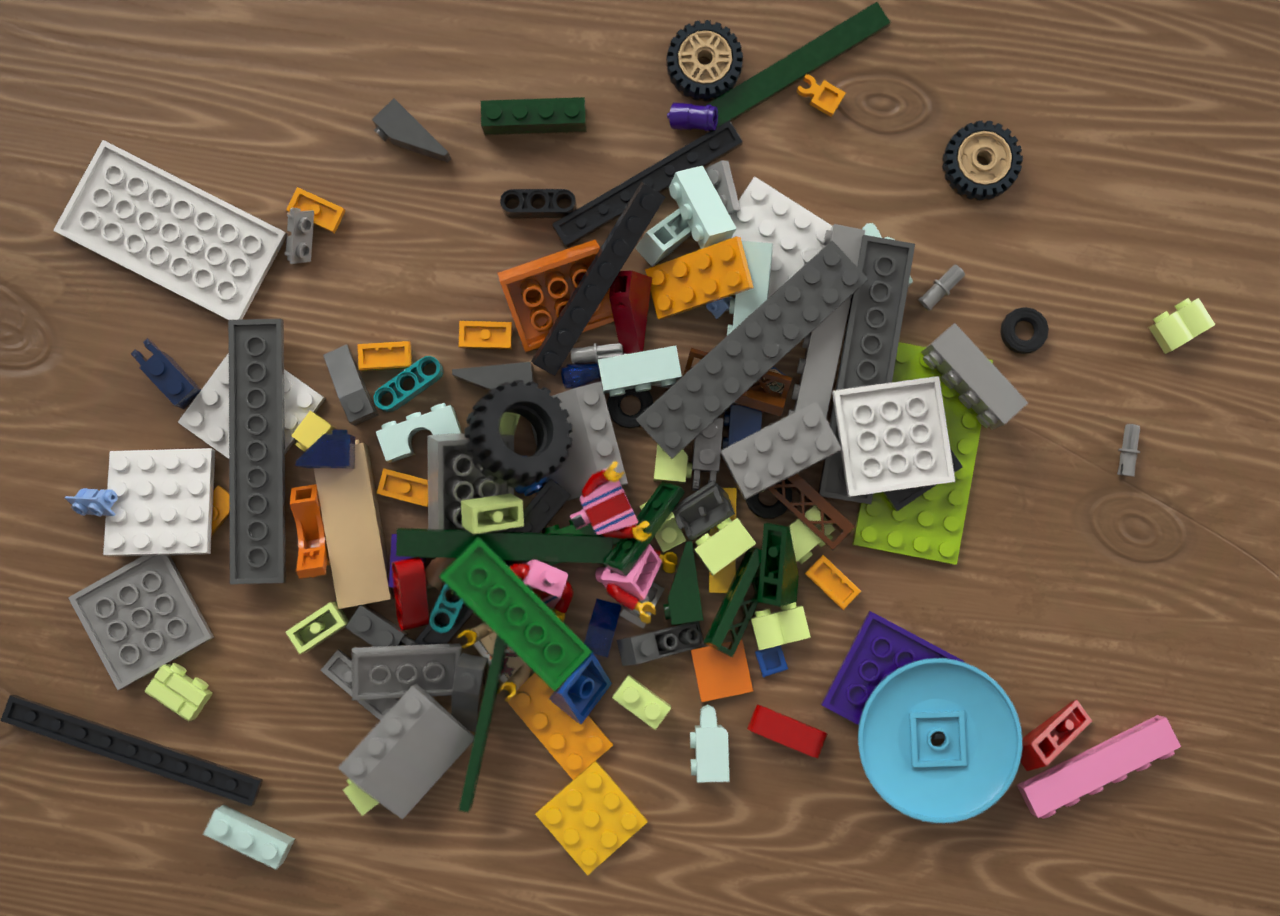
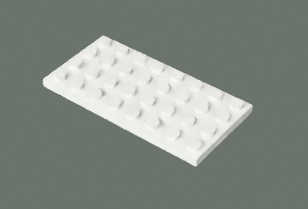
[53,140,288,320]

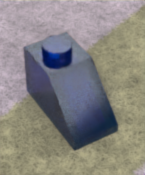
[296,429,355,468]
[584,598,622,657]

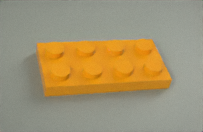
[645,236,754,319]
[505,673,614,780]

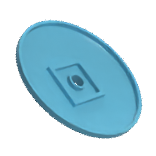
[858,658,1022,823]

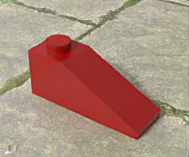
[1020,699,1092,771]

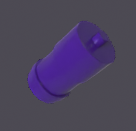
[667,103,718,131]

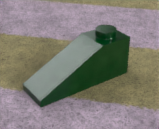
[758,523,799,607]
[663,541,703,625]

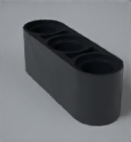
[500,189,577,218]

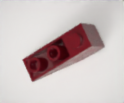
[609,270,652,354]

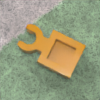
[797,75,846,117]

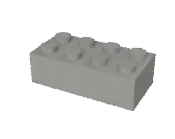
[921,323,1028,430]
[721,401,842,500]

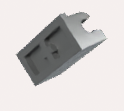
[672,481,735,541]

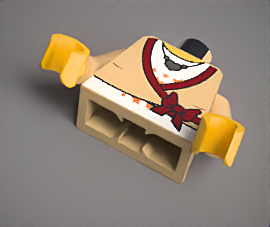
[457,622,532,701]

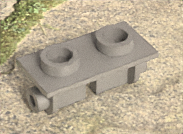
[285,208,314,264]

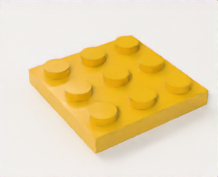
[535,761,648,876]

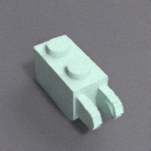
[690,704,729,782]

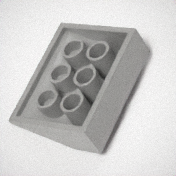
[531,381,628,501]
[427,434,514,532]
[338,684,475,820]

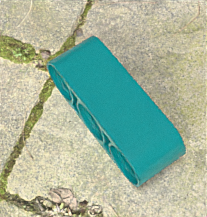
[374,356,443,412]
[430,583,464,633]

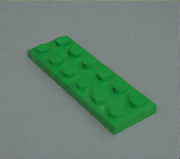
[439,537,592,691]

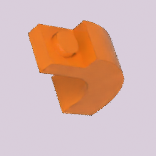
[290,484,330,579]

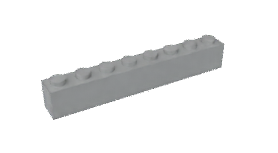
[787,224,865,418]

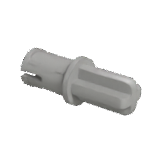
[918,265,965,311]
[571,343,623,365]
[1117,424,1140,477]

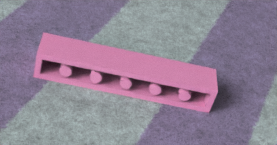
[1017,715,1181,819]

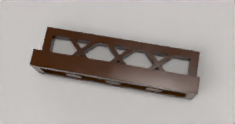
[682,348,792,417]
[767,474,855,551]

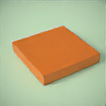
[691,639,753,702]

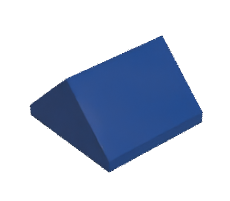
[549,652,612,724]

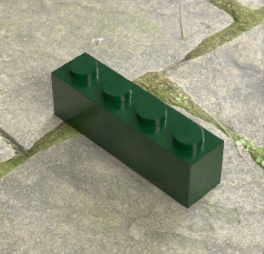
[481,97,586,135]

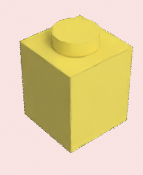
[291,411,336,454]

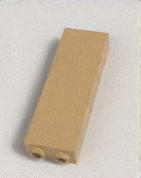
[311,440,395,609]

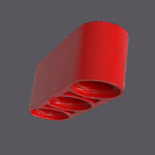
[392,557,429,631]
[747,704,828,759]

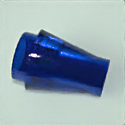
[561,363,601,389]

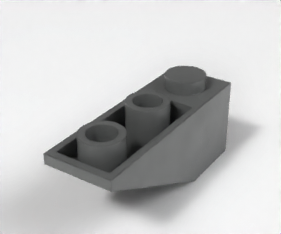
[617,621,705,666]

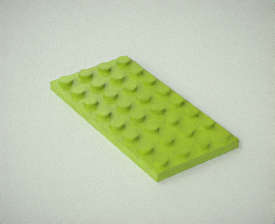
[852,342,993,565]

